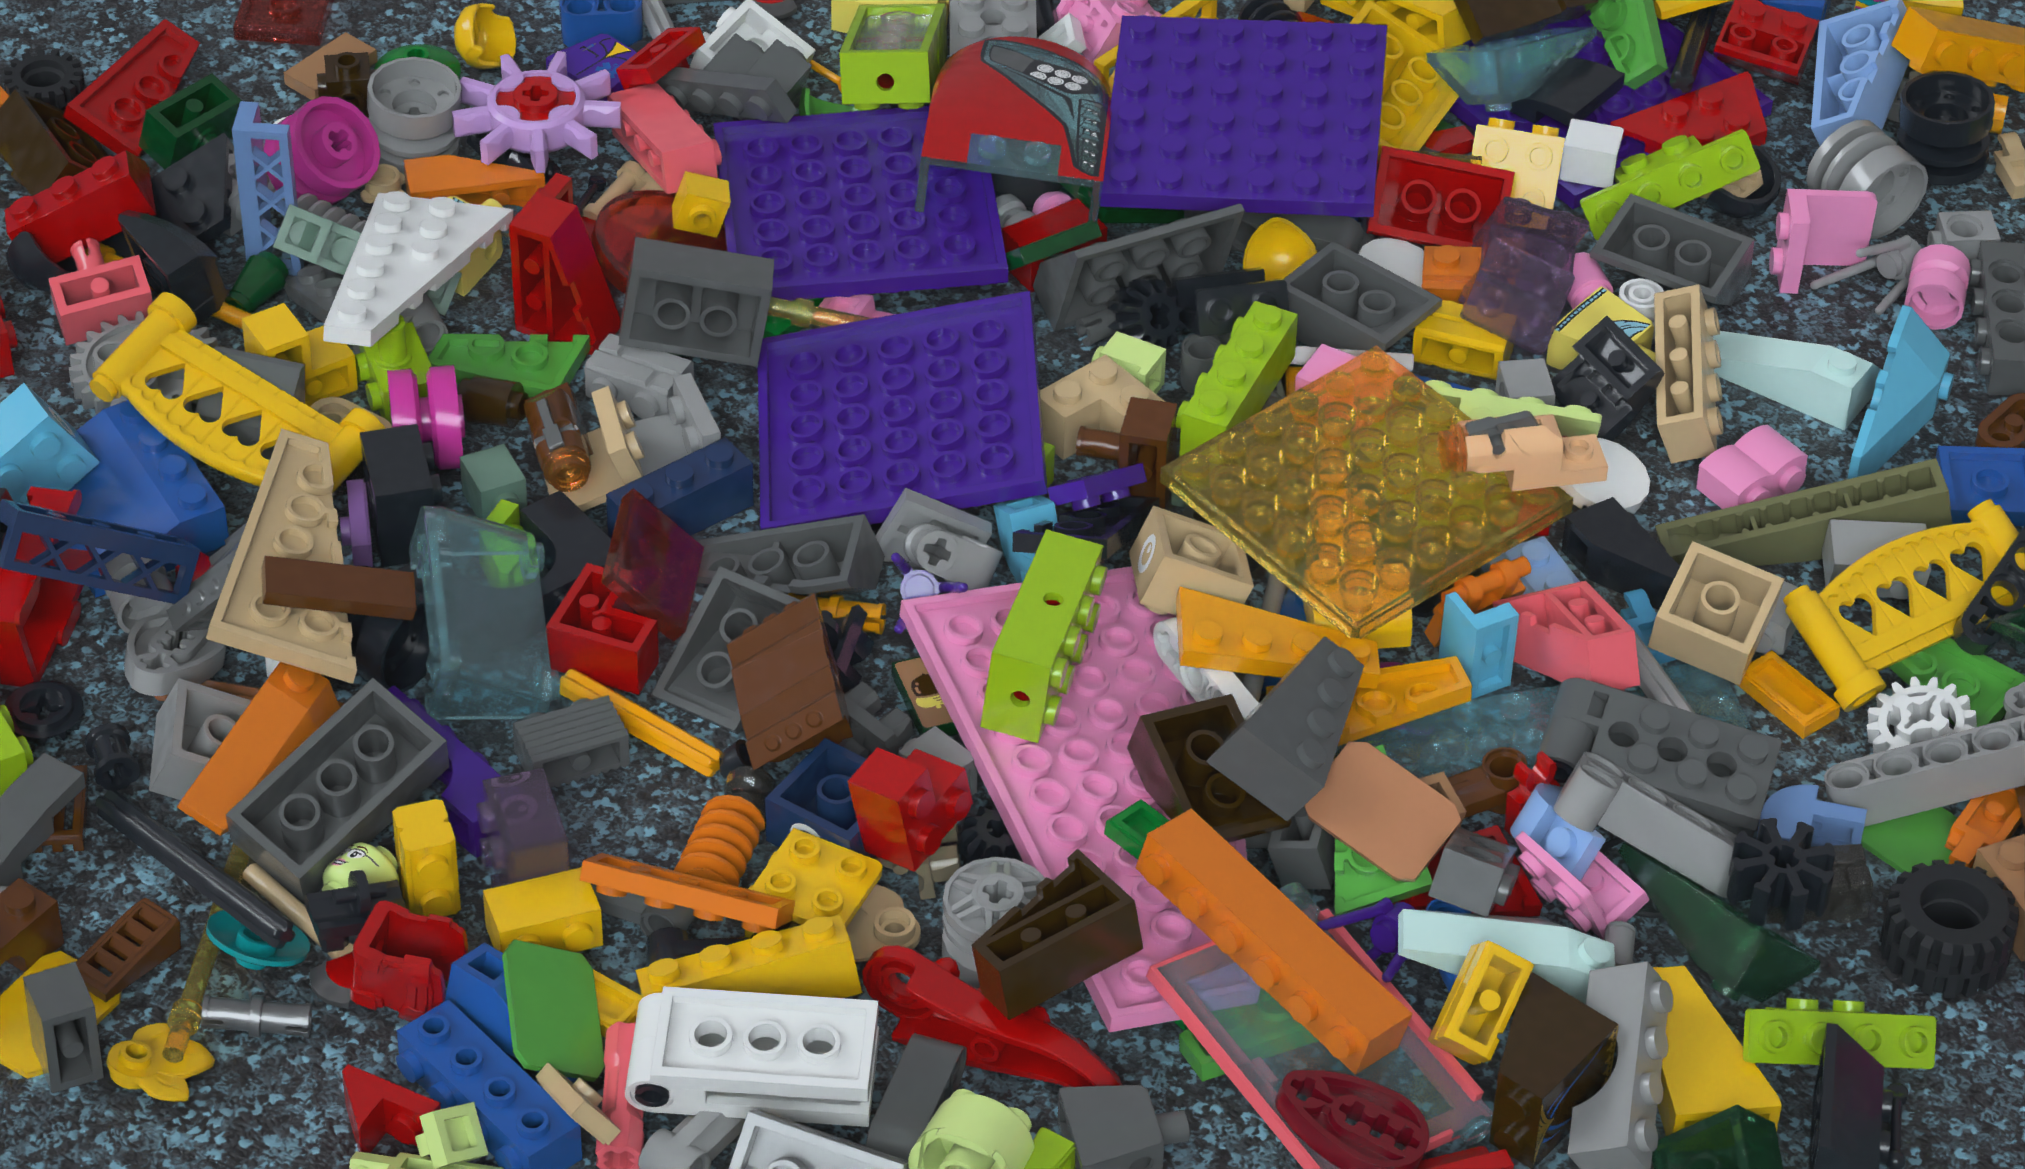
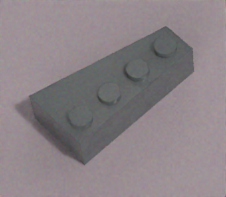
[1206,636,1364,821]

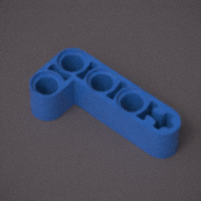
[559,0,643,47]

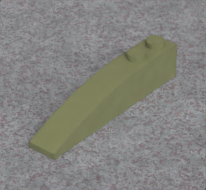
[1655,458,1952,566]

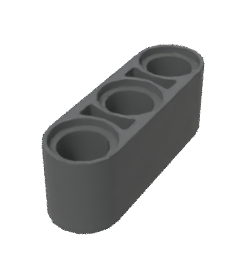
[866,1033,967,1169]

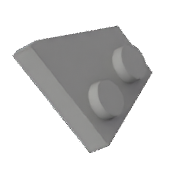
[875,488,992,569]

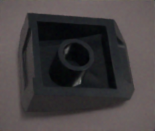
[118,210,230,324]

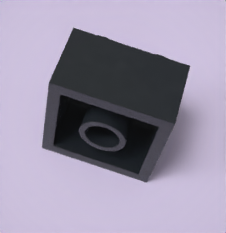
[360,424,446,567]

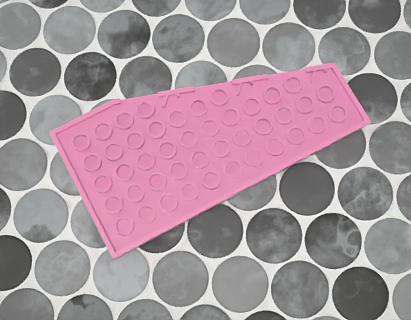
[899,566,1259,1033]

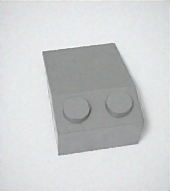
[149,678,252,800]

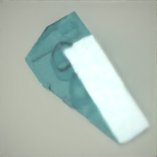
[1426,26,1597,112]

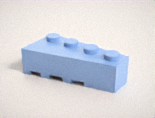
[1811,0,1910,146]

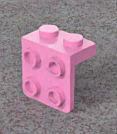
[1769,189,1877,294]
[1514,831,1649,940]

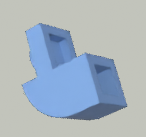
[1510,783,1606,881]

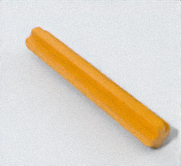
[558,669,722,777]

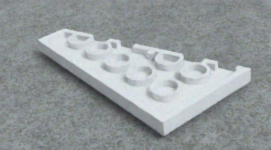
[323,191,514,347]

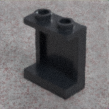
[1171,267,1289,337]

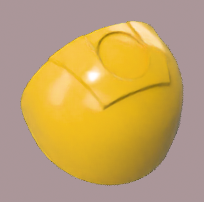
[1243,217,1317,281]

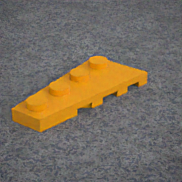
[1176,586,1381,689]
[1266,656,1472,746]

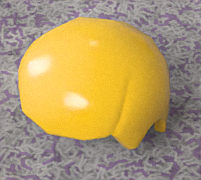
[454,3,517,69]

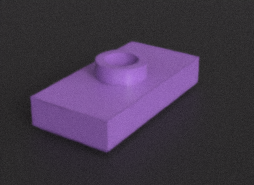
[340,479,373,567]

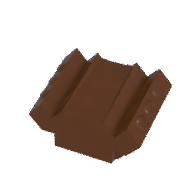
[726,591,853,771]

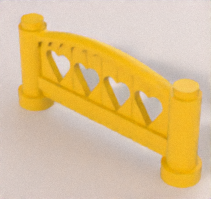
[89,292,386,494]
[1783,499,2025,712]

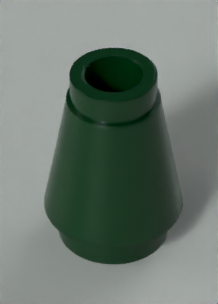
[225,251,289,313]

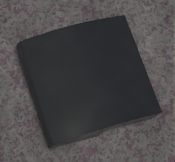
[1499,57,1625,127]
[1551,316,1665,441]

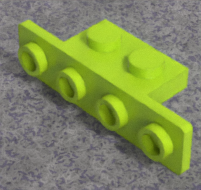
[1580,129,1760,240]
[1743,998,1937,1069]

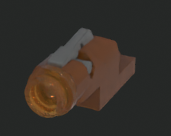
[524,382,594,492]

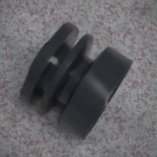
[1896,71,1995,186]
[347,565,447,692]

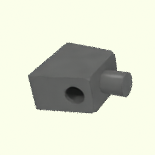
[1057,1085,1190,1169]

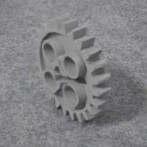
[69,311,218,414]

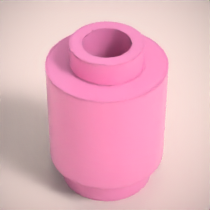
[1555,252,1613,309]

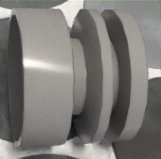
[367,57,462,174]
[1806,120,1928,239]
[942,857,1045,988]

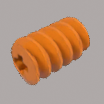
[674,795,765,886]

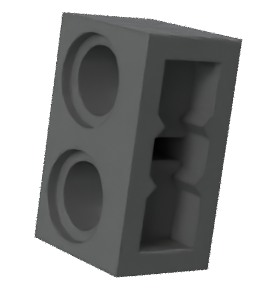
[1428,827,1521,917]

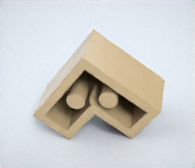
[1040,355,1166,460]

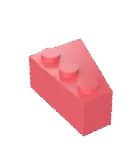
[1493,580,1641,691]

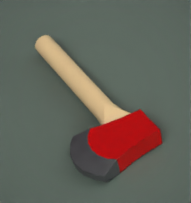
[242,863,355,1009]

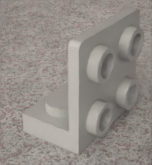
[630,373,721,476]

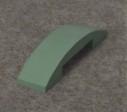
[272,204,462,316]

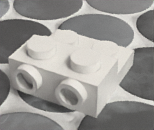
[690,0,816,70]

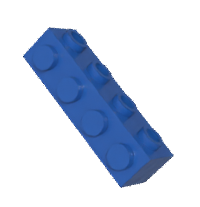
[396,999,583,1169]

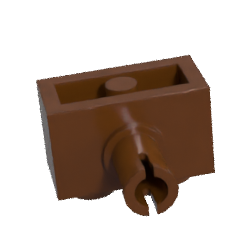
[1076,397,1178,509]

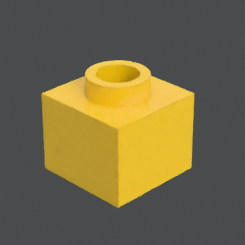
[672,171,731,238]

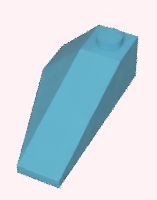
[1847,305,1954,479]

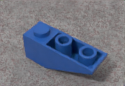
[445,943,577,1083]

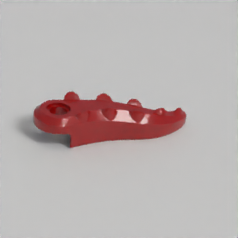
[862,945,1122,1087]

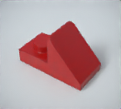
[342,1064,441,1153]

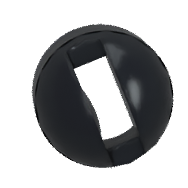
[719,739,763,784]

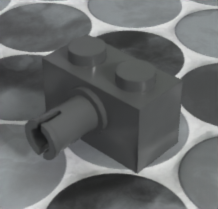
[1245,806,1335,889]

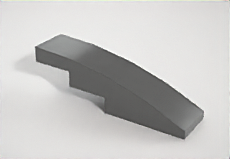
[0,753,86,886]

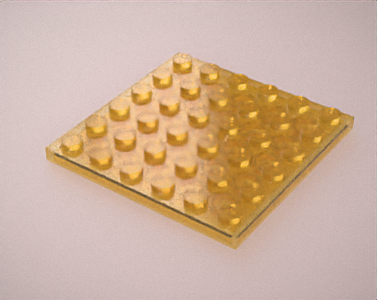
[1160,345,1573,639]

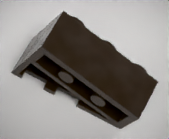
[971,849,1143,1020]

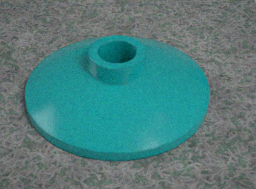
[206,910,310,970]

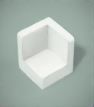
[1559,118,1624,188]

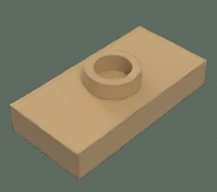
[535,1062,621,1145]

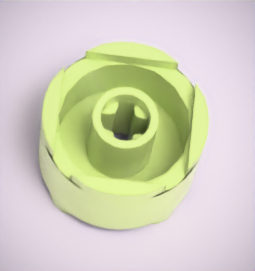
[908,1089,1035,1169]

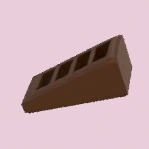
[76,898,181,1002]

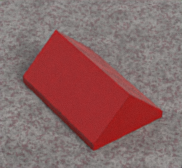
[1366,146,1515,247]

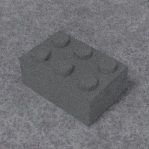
[618,237,774,367]

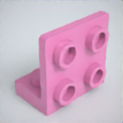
[1056,0,1163,64]

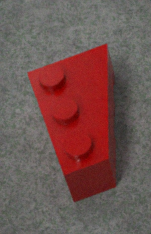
[509,193,621,355]

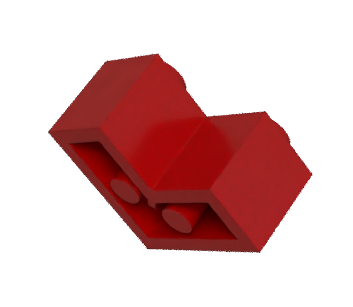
[546,563,659,695]
[847,747,973,872]

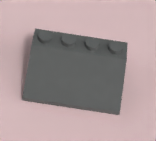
[1033,203,1245,331]

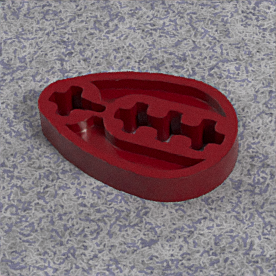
[1275,1070,1429,1169]

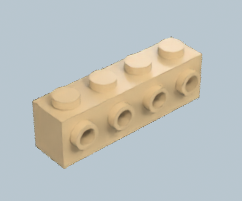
[1654,284,1724,464]

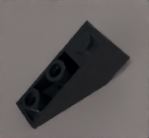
[1561,497,1680,610]

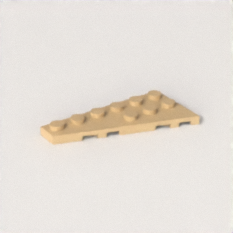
[206,428,357,684]

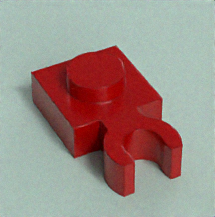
[1504,751,1560,838]

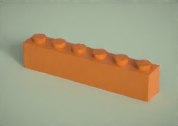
[1135,809,1413,1075]

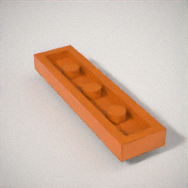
[579,853,795,933]

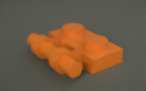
[1424,556,1531,648]

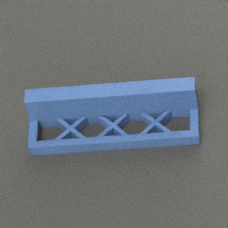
[232,101,304,276]

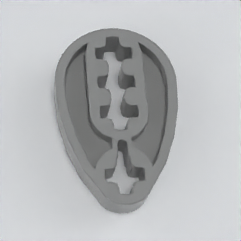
[124,614,227,696]

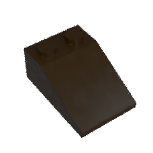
[1127,694,1292,843]

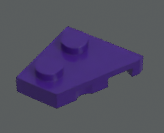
[1047,463,1147,511]

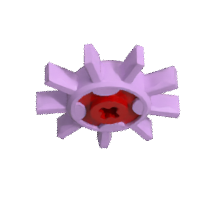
[452,51,622,173]

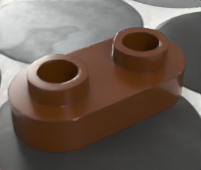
[1975,393,2025,448]

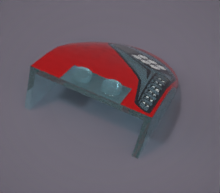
[915,36,1112,222]

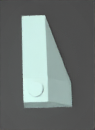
[1713,331,1882,431]
[1398,909,1615,1004]

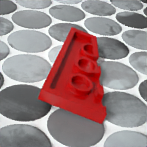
[63,19,200,158]

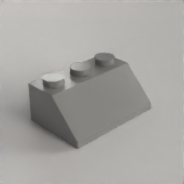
[729,1109,908,1169]

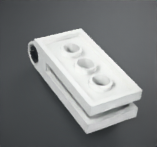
[625,986,879,1127]

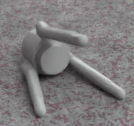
[1810,235,1922,315]

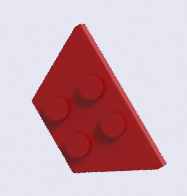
[1610,71,1767,154]

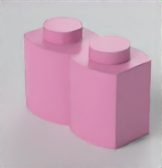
[1696,425,1808,509]

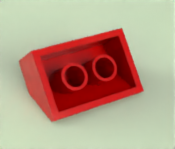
[4,150,156,264]

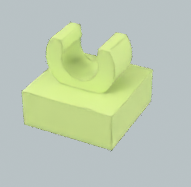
[415,1102,489,1169]

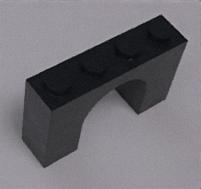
[398,490,627,670]

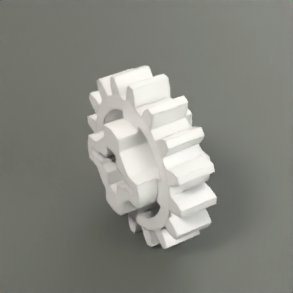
[1867,677,1977,754]

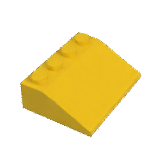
[1349,0,1477,160]

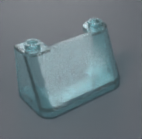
[409,506,560,720]

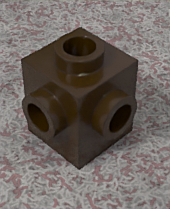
[317,52,377,118]

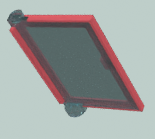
[1146,882,1493,1169]

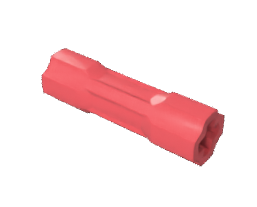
[595,1021,644,1169]

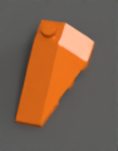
[177,662,340,836]

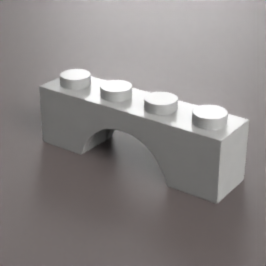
[1567,961,1673,1169]

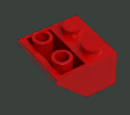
[1713,0,1819,85]

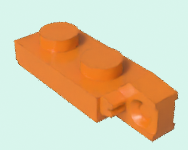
[1944,788,2023,868]

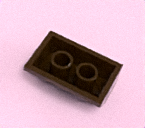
[0,89,108,196]

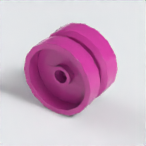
[264,96,381,206]
[387,365,466,470]

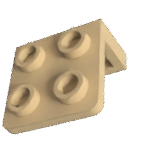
[544,386,645,512]

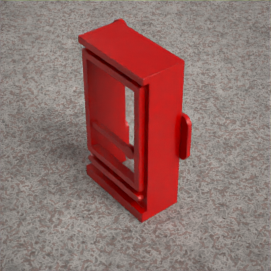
[0,486,92,687]

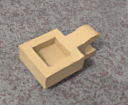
[1993,132,2025,200]

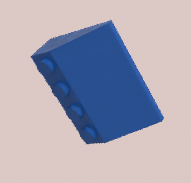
[59,400,229,598]

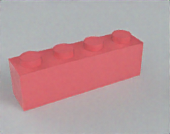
[607,82,722,194]

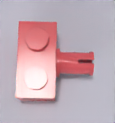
[48,238,153,346]

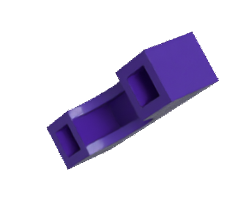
[387,686,524,858]

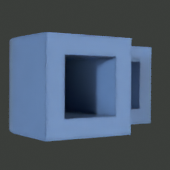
[1756,784,1867,859]

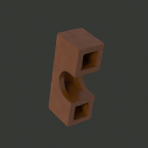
[0,878,64,972]

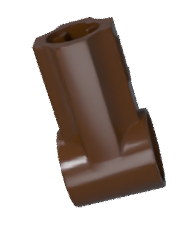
[1447,747,1528,818]

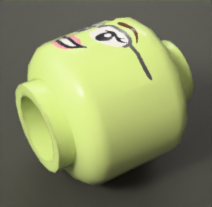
[322,842,400,891]

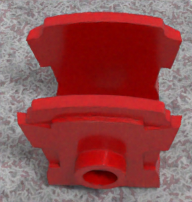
[350,900,468,1022]

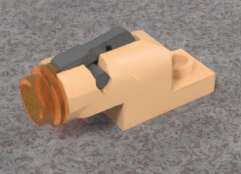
[1438,411,1608,491]

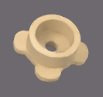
[360,164,405,203]

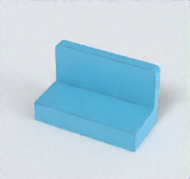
[1438,592,1519,699]

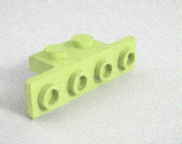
[1410,380,1602,437]

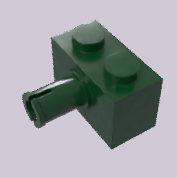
[139,73,242,169]

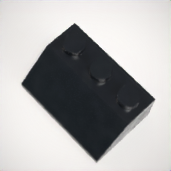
[1808,1023,1893,1169]

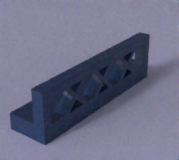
[0,499,201,604]

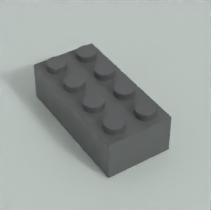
[226,678,449,904]

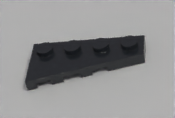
[1012,495,1159,564]

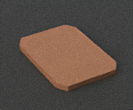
[1304,741,1461,882]

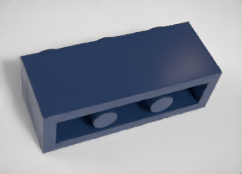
[606,437,754,563]

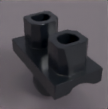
[821,604,874,694]
[305,870,409,953]

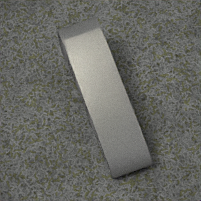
[1553,751,1737,898]

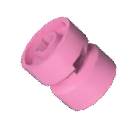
[1904,244,1971,330]

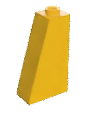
[1653,966,1782,1150]

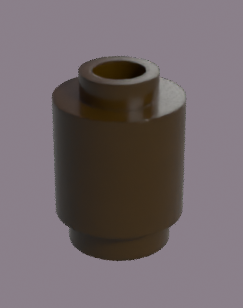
[457,375,529,428]

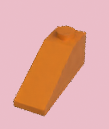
[404,155,545,216]

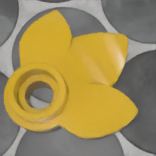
[106,1023,215,1102]

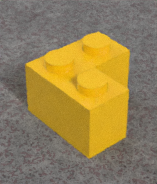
[241,303,358,407]

